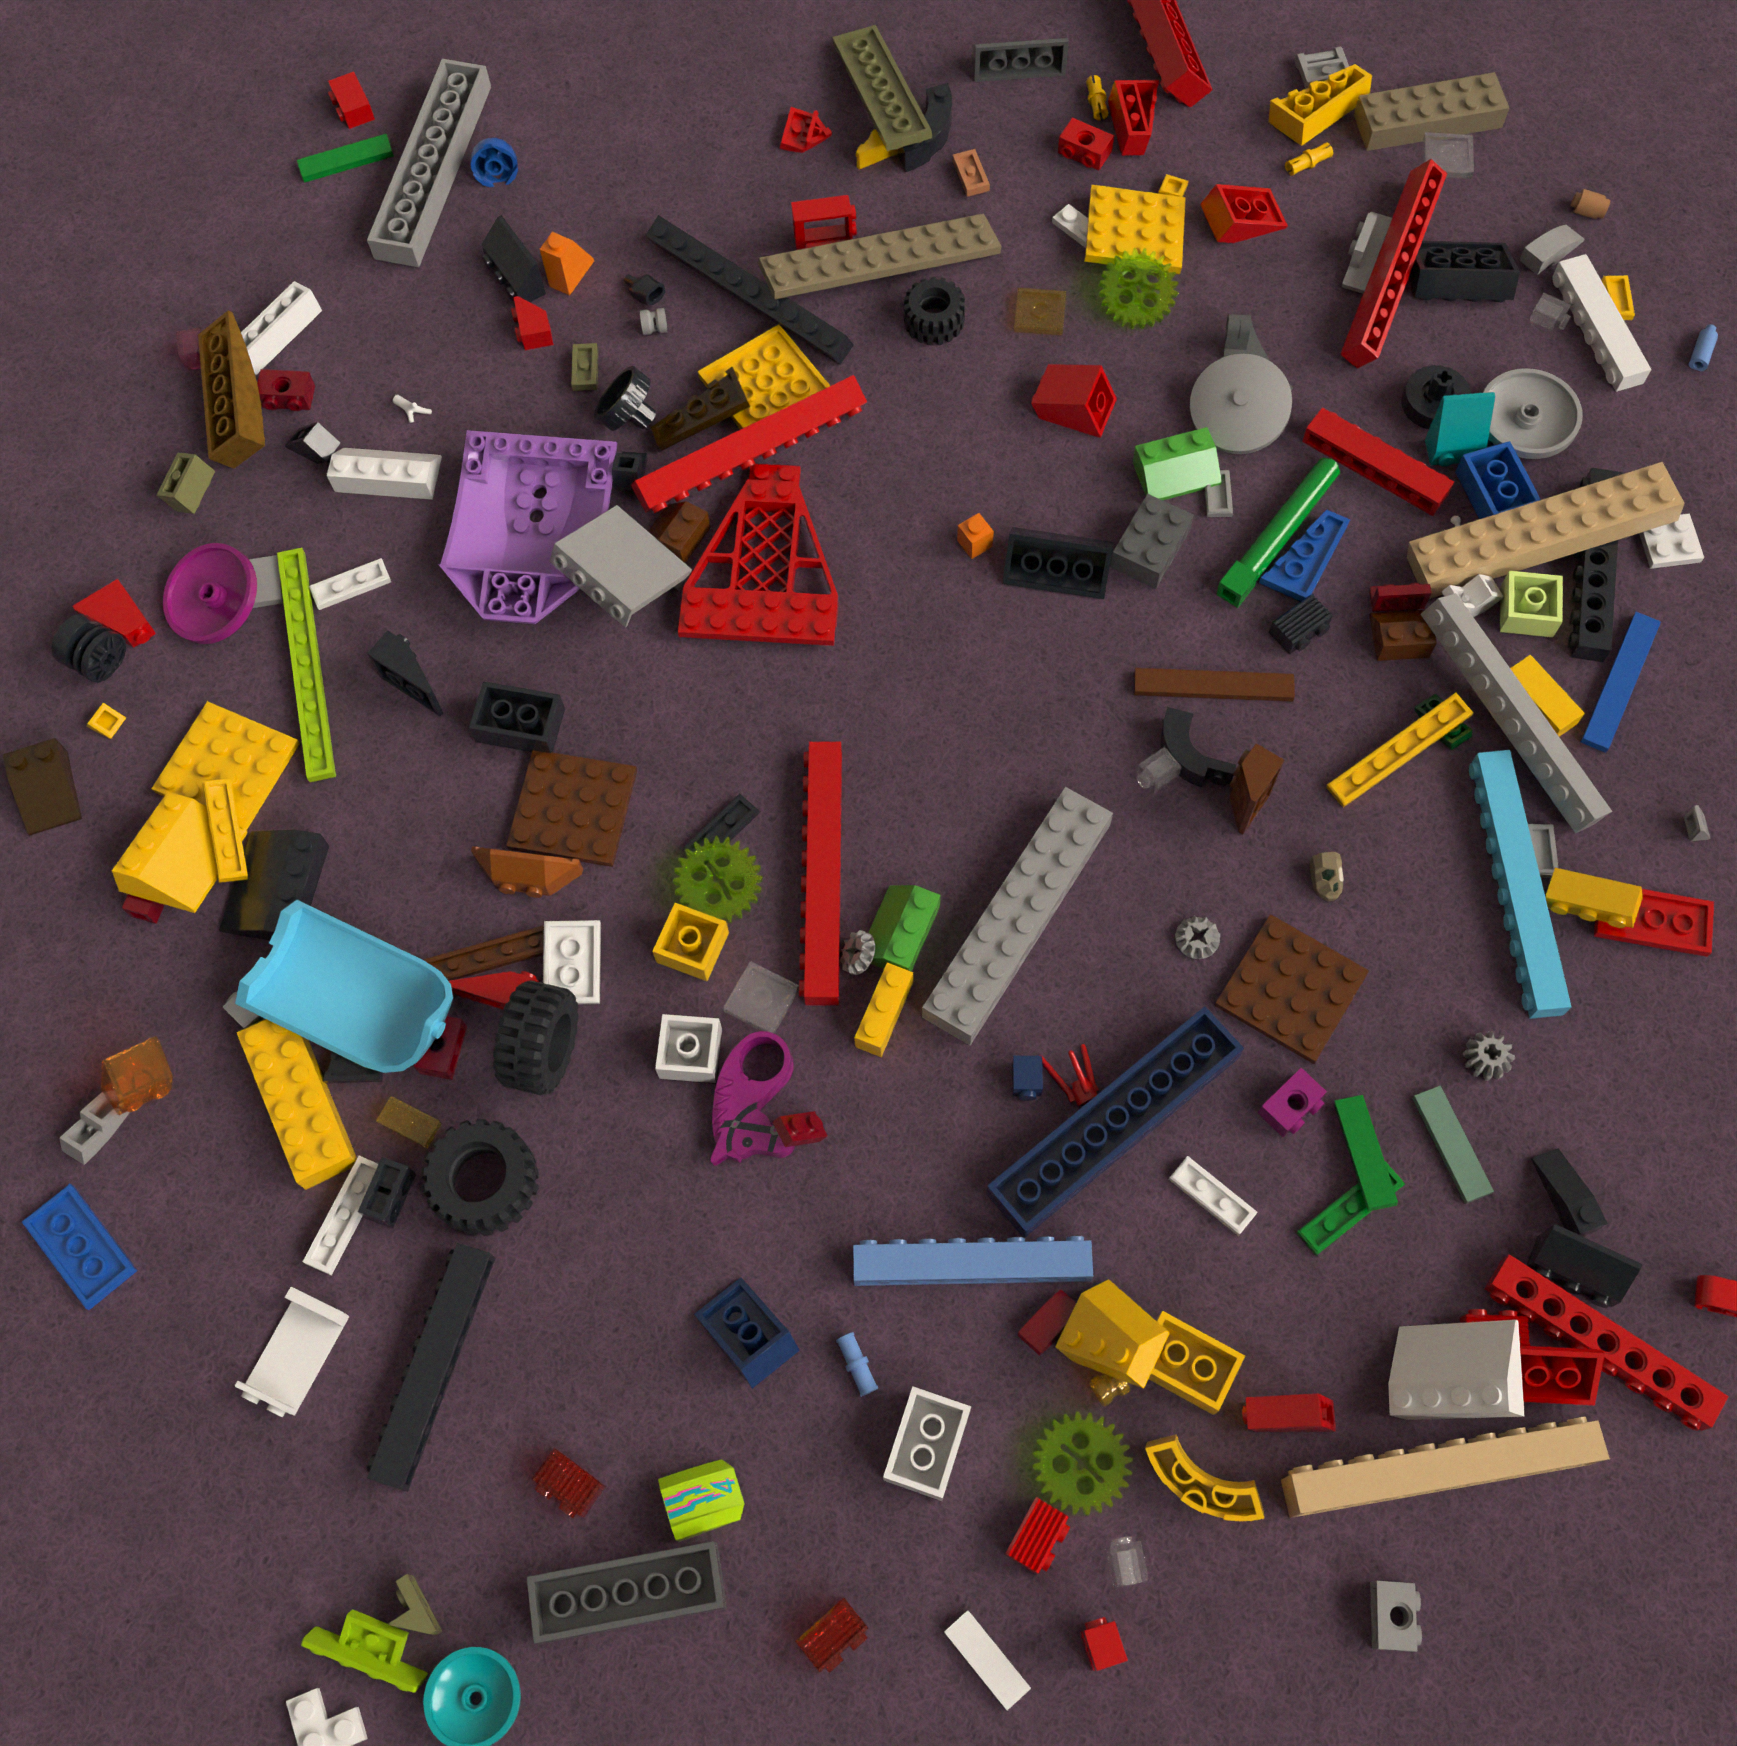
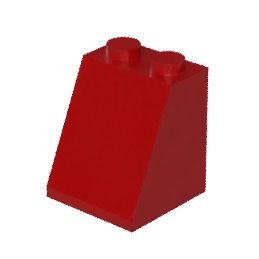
[1031,364,1117,438]

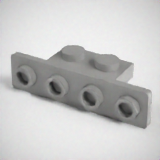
[1342,212,1392,294]

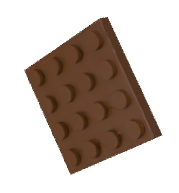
[506,750,637,867]
[1215,914,1369,1064]

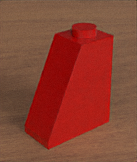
[72,579,156,647]
[1242,1393,1336,1432]

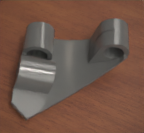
[1224,314,1293,391]

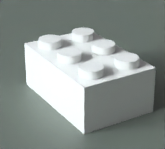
[883,1387,971,1501]

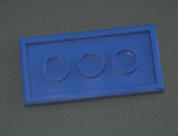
[22,1184,138,1310]

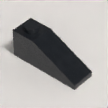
[1531,1148,1608,1236]

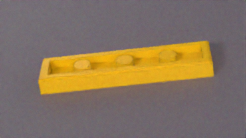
[202,778,248,883]

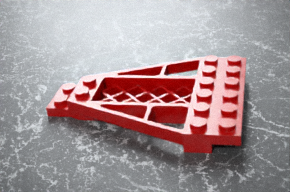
[678,464,839,646]

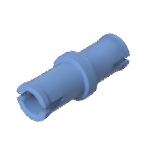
[836,1332,878,1397]

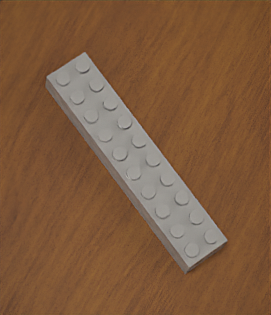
[367,59,491,267]
[922,787,1113,1046]

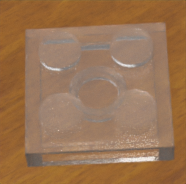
[1423,132,1474,179]
[723,961,799,1033]

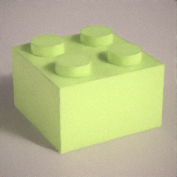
[1500,571,1563,637]

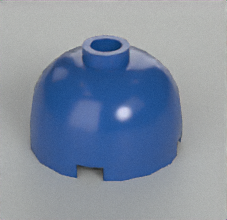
[470,137,518,187]

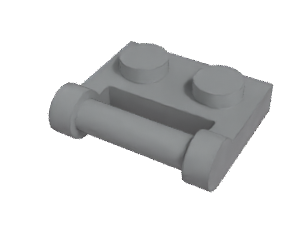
[1295,46,1349,89]

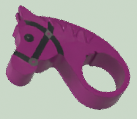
[711,1031,795,1166]

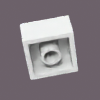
[655,1014,722,1083]

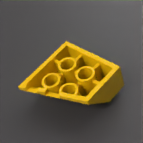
[1055,1279,1169,1388]

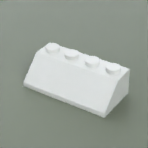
[327,448,442,499]

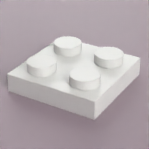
[1639,514,1704,569]

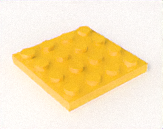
[1084,185,1185,274]
[698,325,830,430]
[151,701,300,830]

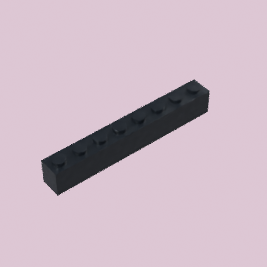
[367,1243,496,1492]

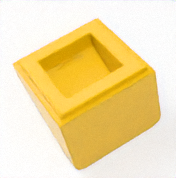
[86,703,126,739]

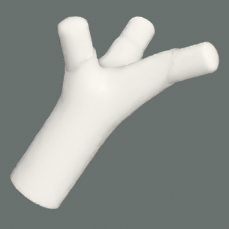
[393,395,432,423]

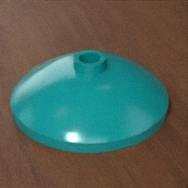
[423,1647,521,1746]

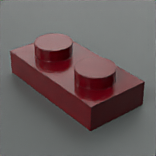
[772,1111,828,1147]

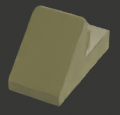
[388,1574,442,1635]

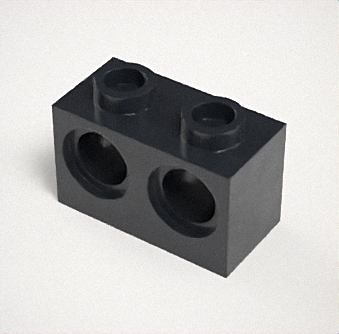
[358,1157,416,1228]

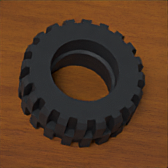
[493,980,579,1096]
[421,1119,539,1236]

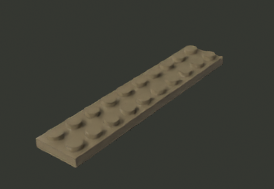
[759,214,1002,299]

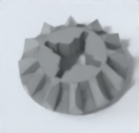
[1175,915,1220,959]
[840,930,875,975]

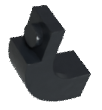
[1160,707,1236,787]

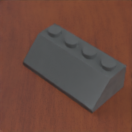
[972,38,1069,82]

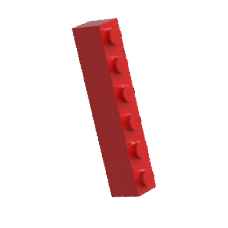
[1302,407,1454,516]

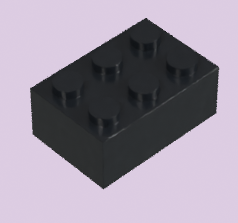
[469,681,565,753]

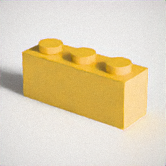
[1510,655,1585,737]
[1545,868,1642,928]
[854,963,913,1057]

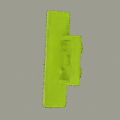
[301,1609,428,1693]

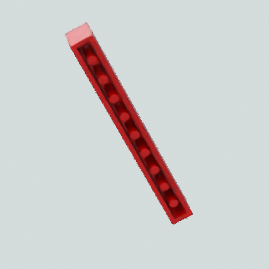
[1340,159,1447,369]
[631,375,867,513]
[799,742,842,1005]

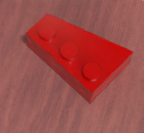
[1108,80,1159,156]

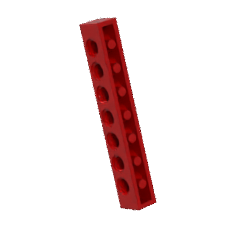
[1484,1254,1729,1431]

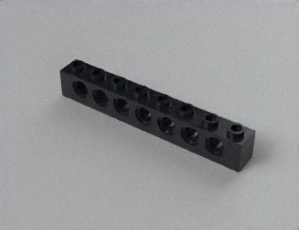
[1568,468,1623,662]

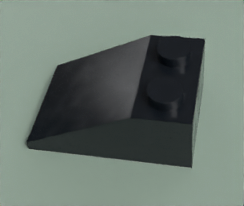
[367,630,443,717]

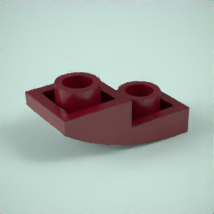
[1017,1289,1076,1356]

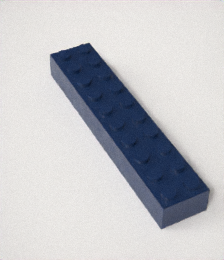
[986,1006,1244,1238]

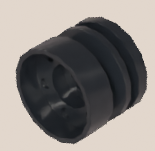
[51,614,126,683]

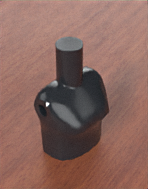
[624,274,665,305]

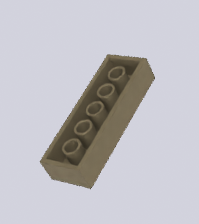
[1354,72,1509,151]

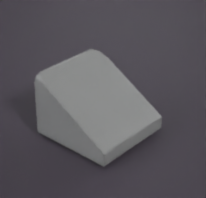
[1684,805,1710,841]

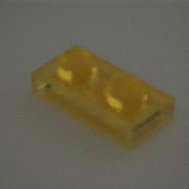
[376,1096,442,1148]

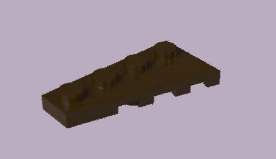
[651,367,750,451]

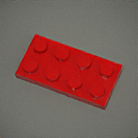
[1594,889,1714,957]

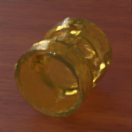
[1089,1374,1131,1407]

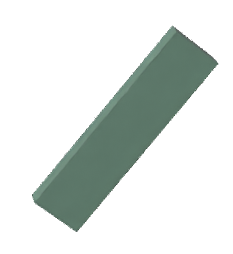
[1412,1086,1494,1204]

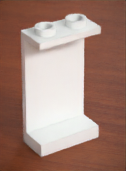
[235,1287,349,1417]

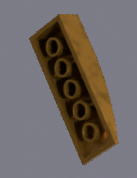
[198,310,265,469]

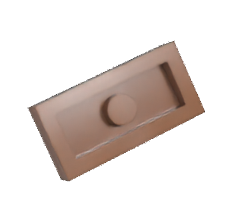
[953,149,990,197]

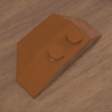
[471,846,583,898]

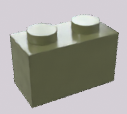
[157,453,215,514]

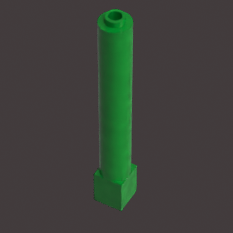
[1216,458,1340,608]

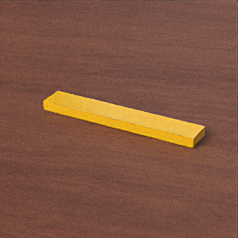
[1326,693,1473,807]

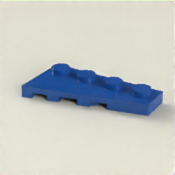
[1259,510,1350,602]

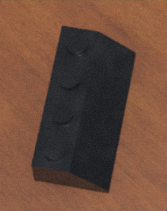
[1002,527,1114,599]

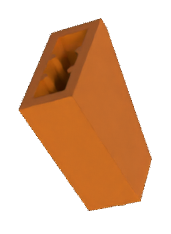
[540,232,594,295]

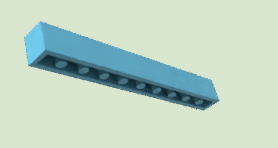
[1469,750,1571,1019]

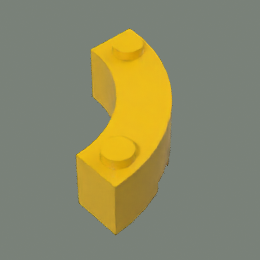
[1145,1434,1264,1521]

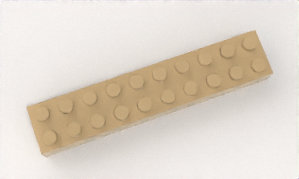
[1407,462,1684,599]
[1281,1417,1610,1518]

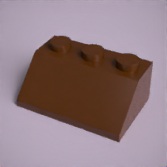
[1229,743,1285,834]

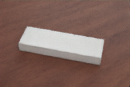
[309,558,391,610]
[1169,1156,1257,1236]
[944,1611,1031,1710]

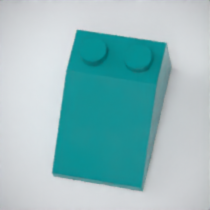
[1425,392,1496,467]

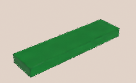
[297,134,394,183]
[1334,1095,1398,1212]
[1296,1161,1405,1256]

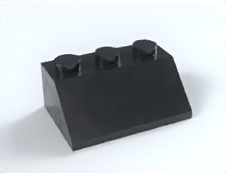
[481,215,546,303]
[1527,1224,1642,1308]

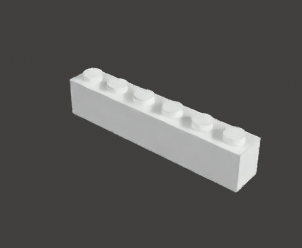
[1553,254,1651,392]

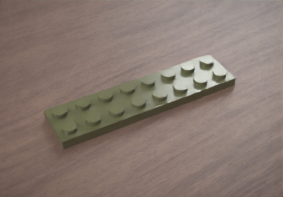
[832,25,932,151]

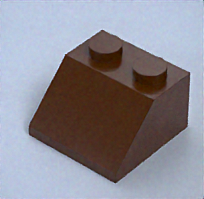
[648,501,711,563]
[1369,610,1437,661]

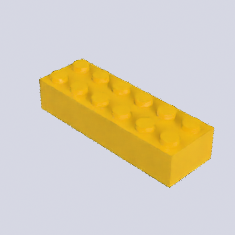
[237,1019,357,1190]

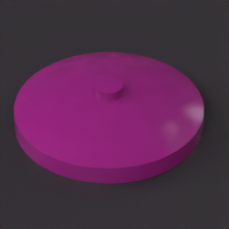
[163,543,257,644]

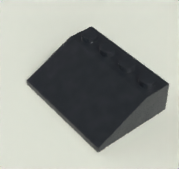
[1410,241,1520,302]
[219,829,329,941]

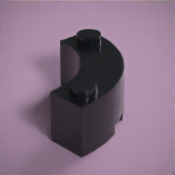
[898,83,952,173]

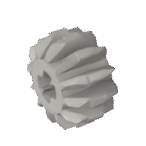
[1463,1031,1515,1081]

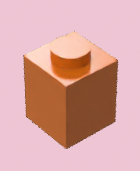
[957,513,994,559]

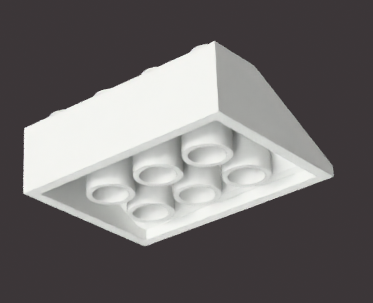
[1388,1320,1524,1420]

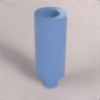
[1689,325,1718,371]

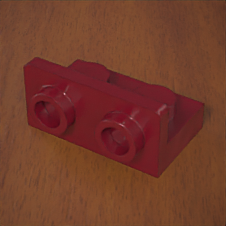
[1369,583,1432,612]

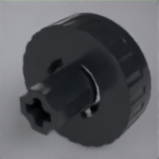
[1401,365,1471,429]
[594,366,656,431]

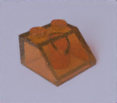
[101,1036,173,1116]

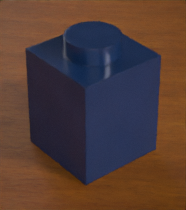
[1012,1056,1043,1101]

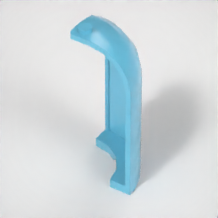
[235,900,453,1073]

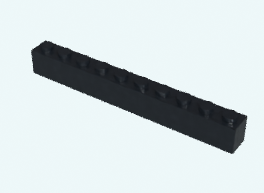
[645,215,854,365]

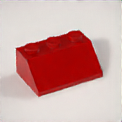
[1520,1345,1605,1406]

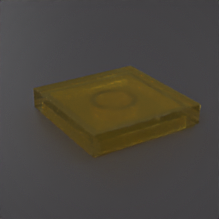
[1014,288,1066,335]

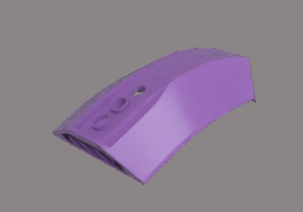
[438,430,617,624]

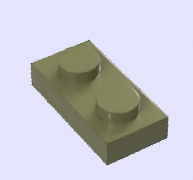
[571,343,599,391]

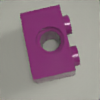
[1258,1068,1327,1137]

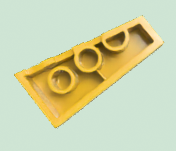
[1269,64,1372,146]

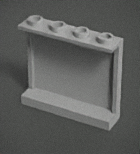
[549,505,692,627]

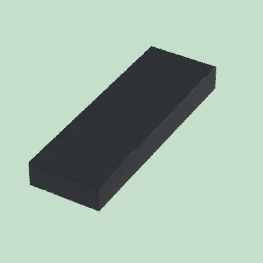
[683,794,759,868]

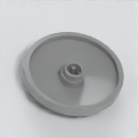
[1190,354,1292,454]
[1483,369,1583,459]

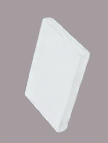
[543,920,601,1004]

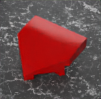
[779,107,832,153]

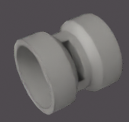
[640,308,668,335]

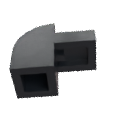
[612,451,647,491]

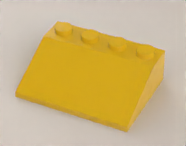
[112,792,247,913]

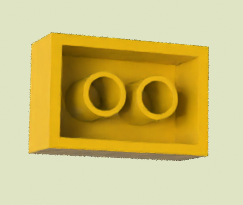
[1149,1311,1245,1415]

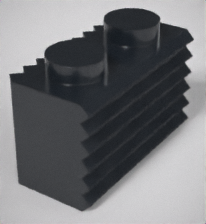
[1269,594,1333,654]

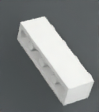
[241,281,322,375]

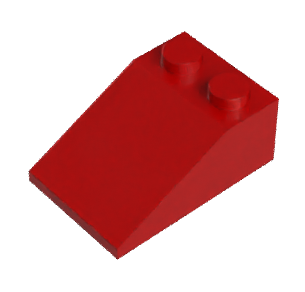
[1200,184,1288,243]

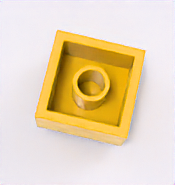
[652,903,729,981]

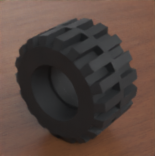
[904,277,965,345]

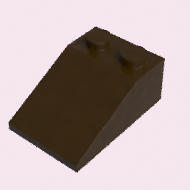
[3,738,82,836]

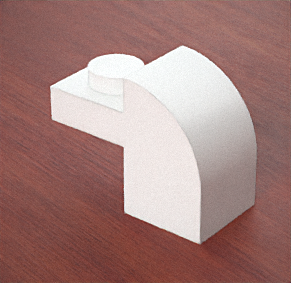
[1442,574,1504,617]

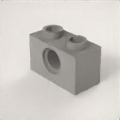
[1370,1581,1422,1652]

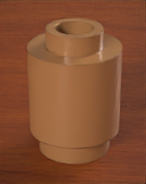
[1571,189,1610,220]

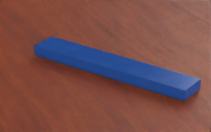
[1580,612,1661,753]

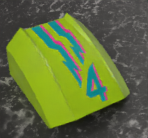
[658,1459,744,1542]

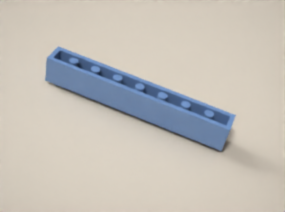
[853,1236,1093,1286]

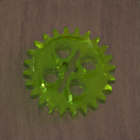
[1099,248,1179,329]
[673,836,763,923]
[1032,1412,1133,1516]

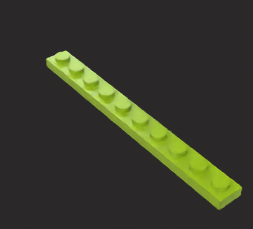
[277,548,336,782]

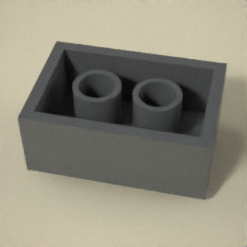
[1110,494,1194,589]

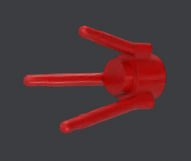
[1039,1044,1099,1107]

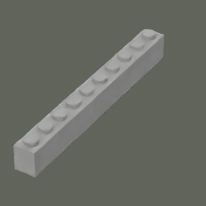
[1421,593,1612,833]

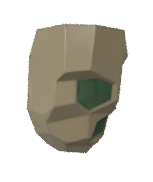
[1310,852,1344,901]

